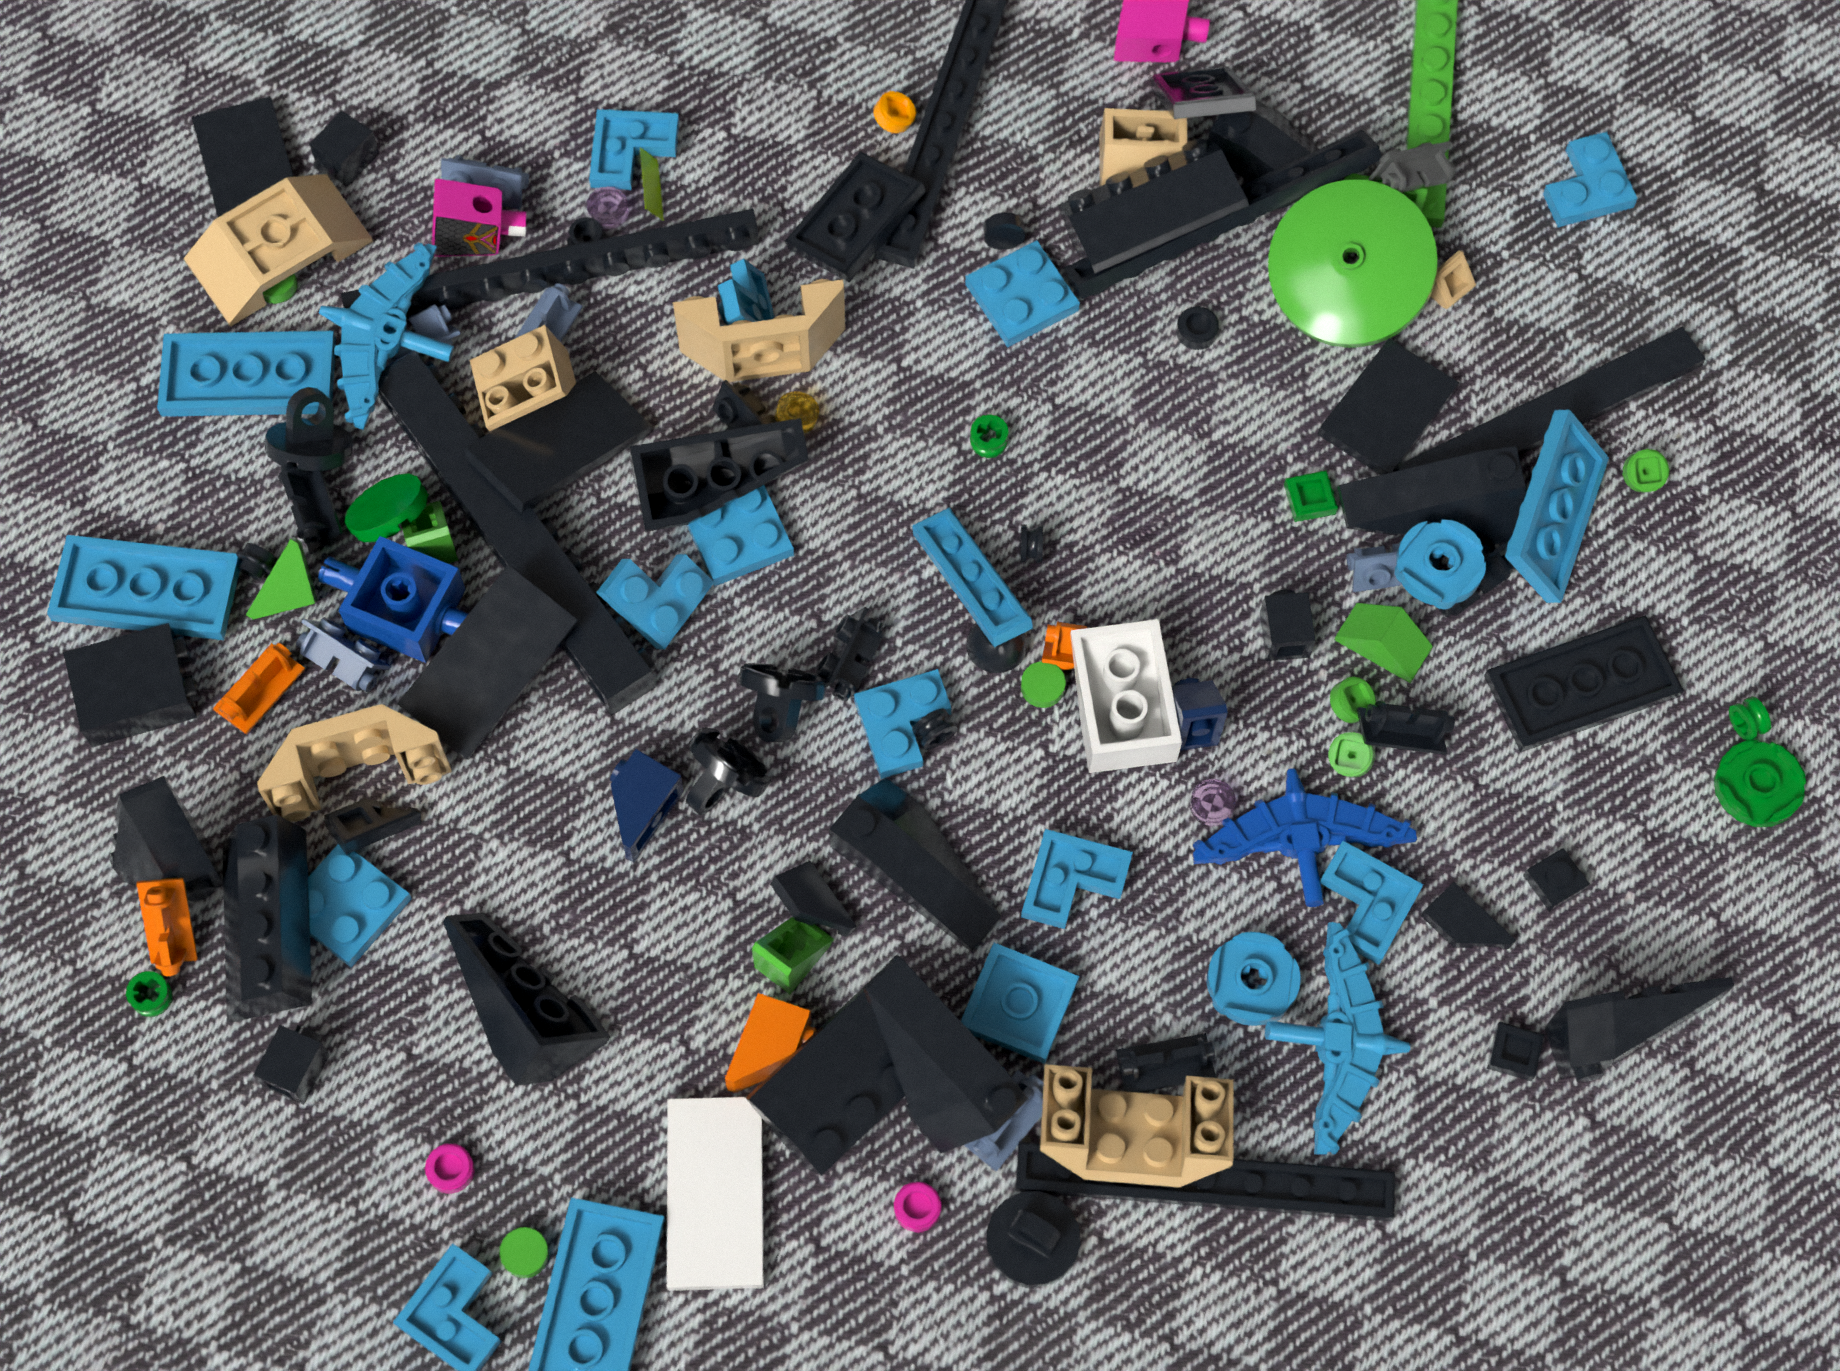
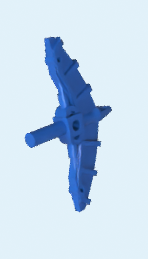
[1192,768,1417,907]

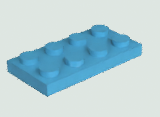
[157,331,336,417]
[1505,410,1609,603]
[47,535,242,640]
[528,1198,665,1371]

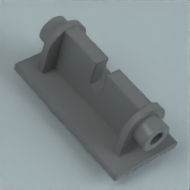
[1368,141,1456,193]

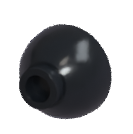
[966,622,1027,673]

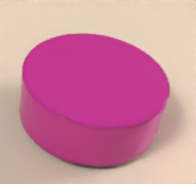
[425,1144,475,1194]
[894,1182,941,1232]

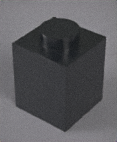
[309,110,380,187]
[1260,589,1316,661]
[253,1025,330,1105]

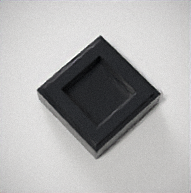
[1486,1021,1544,1082]

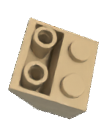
[1099,108,1187,186]
[470,325,576,431]

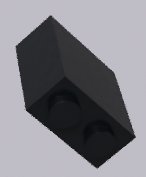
[63,623,200,748]

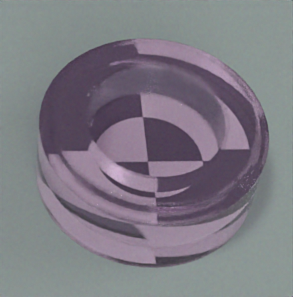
[586,187,629,230]
[1190,779,1236,826]

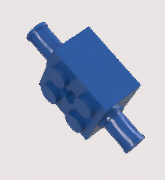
[318,536,468,663]

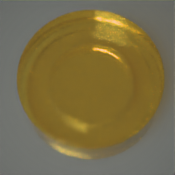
[775,391,820,433]

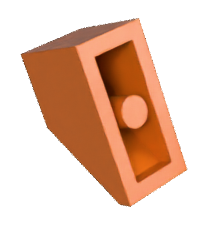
[725,993,817,1093]

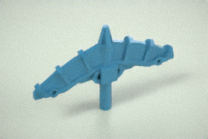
[319,242,454,430]
[1265,922,1410,1155]

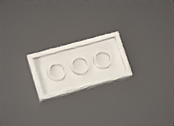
[667,1097,764,1290]

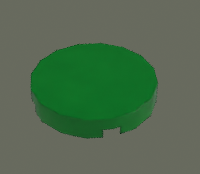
[344,473,428,543]
[1713,740,1806,827]

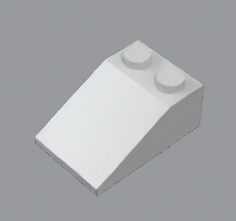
[1070,619,1182,773]

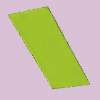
[640,147,664,221]

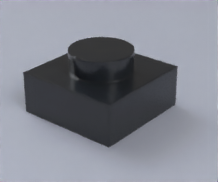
[1523,848,1590,912]

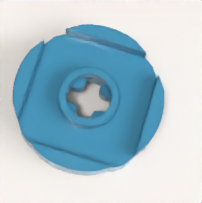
[1395,519,1486,610]
[1207,932,1301,1026]

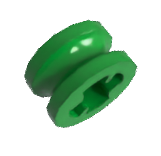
[970,414,1009,458]
[1729,696,1771,741]
[126,971,173,1017]

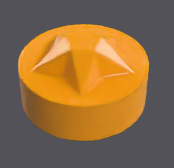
[874,91,916,134]

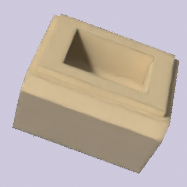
[1431,251,1476,309]

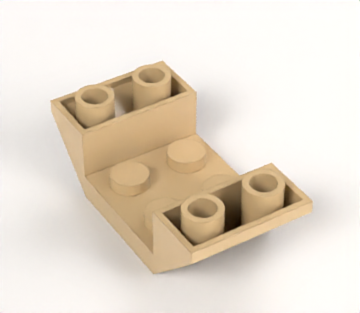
[184,174,373,327]
[673,279,845,382]
[257,704,452,822]
[1040,1064,1233,1187]

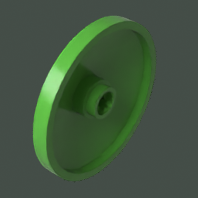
[1268,179,1438,348]

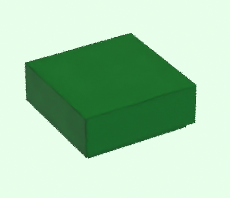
[1284,470,1338,522]

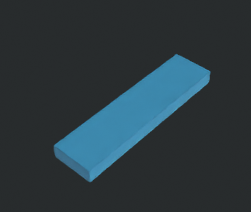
[912,507,1033,647]

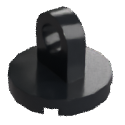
[265,387,353,471]
[737,663,827,742]
[686,727,771,815]
[986,1191,1081,1288]

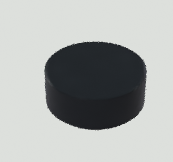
[983,212,1025,250]
[1176,306,1219,350]

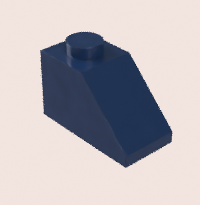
[1171,678,1228,751]
[610,749,684,863]

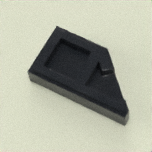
[324,799,421,854]
[770,861,857,937]
[1421,882,1516,949]

